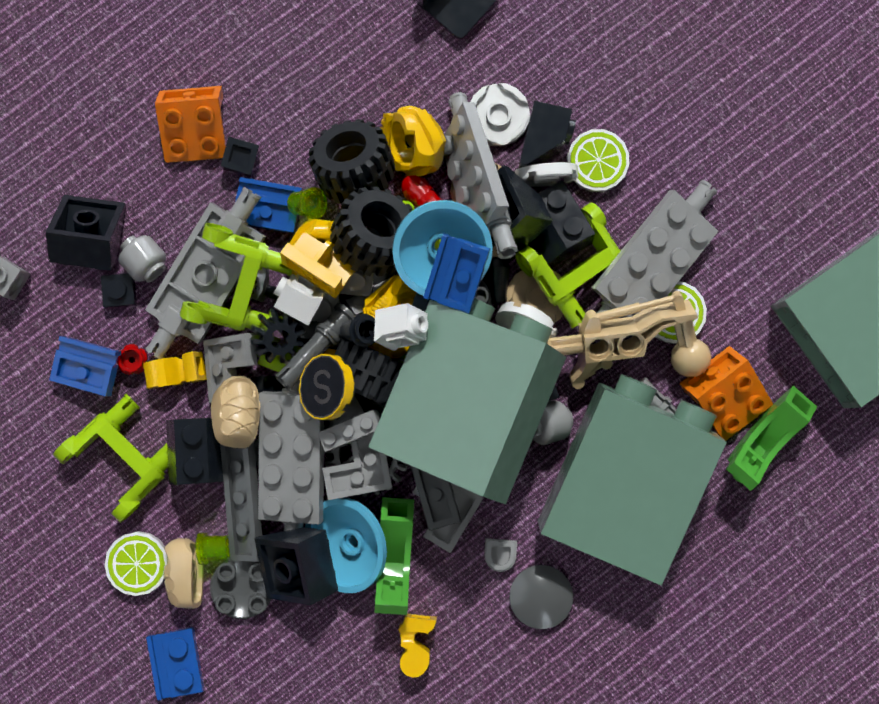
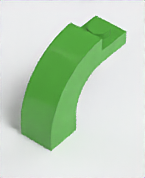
[726,386,817,491]
[374,497,414,615]

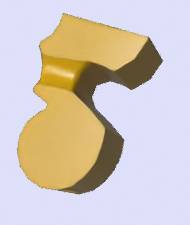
[143,351,207,389]
[398,613,437,678]

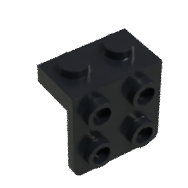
[414,0,497,39]

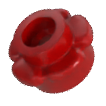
[117,344,148,375]

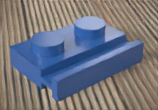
[235,177,303,234]
[423,233,491,313]
[49,336,122,396]
[146,627,205,700]

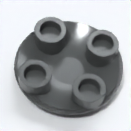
[210,558,271,619]
[510,565,573,629]

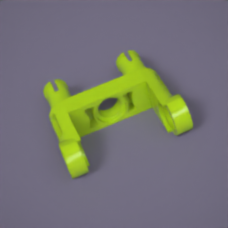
[515,203,621,328]
[179,223,292,335]
[53,394,168,523]

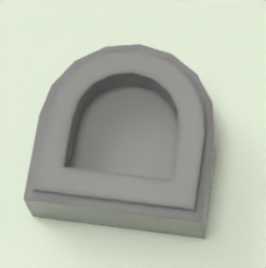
[484,538,517,572]

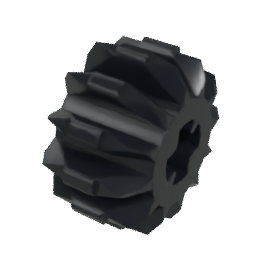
[249,308,305,363]

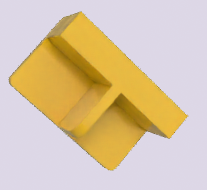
[280,233,355,299]

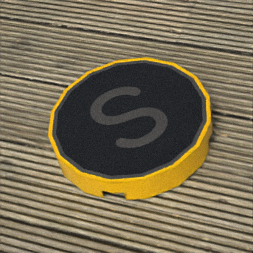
[299,354,354,420]

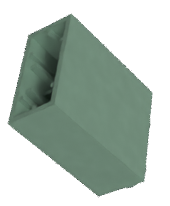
[771,230,879,408]
[368,299,566,504]
[538,374,727,586]

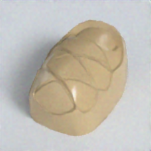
[211,376,260,448]
[163,538,204,609]

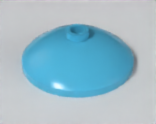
[392,200,493,296]
[305,497,387,593]

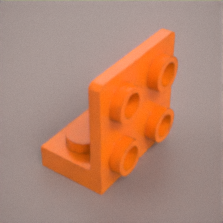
[155,86,226,163]
[680,346,773,441]

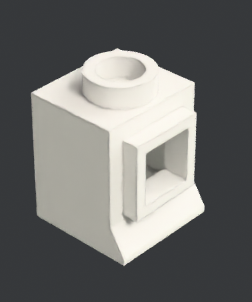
[274,274,326,326]
[374,303,428,351]

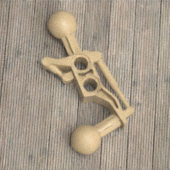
[547,291,711,389]

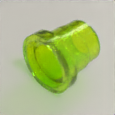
[287,187,327,219]
[195,533,230,565]

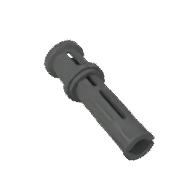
[275,303,356,390]

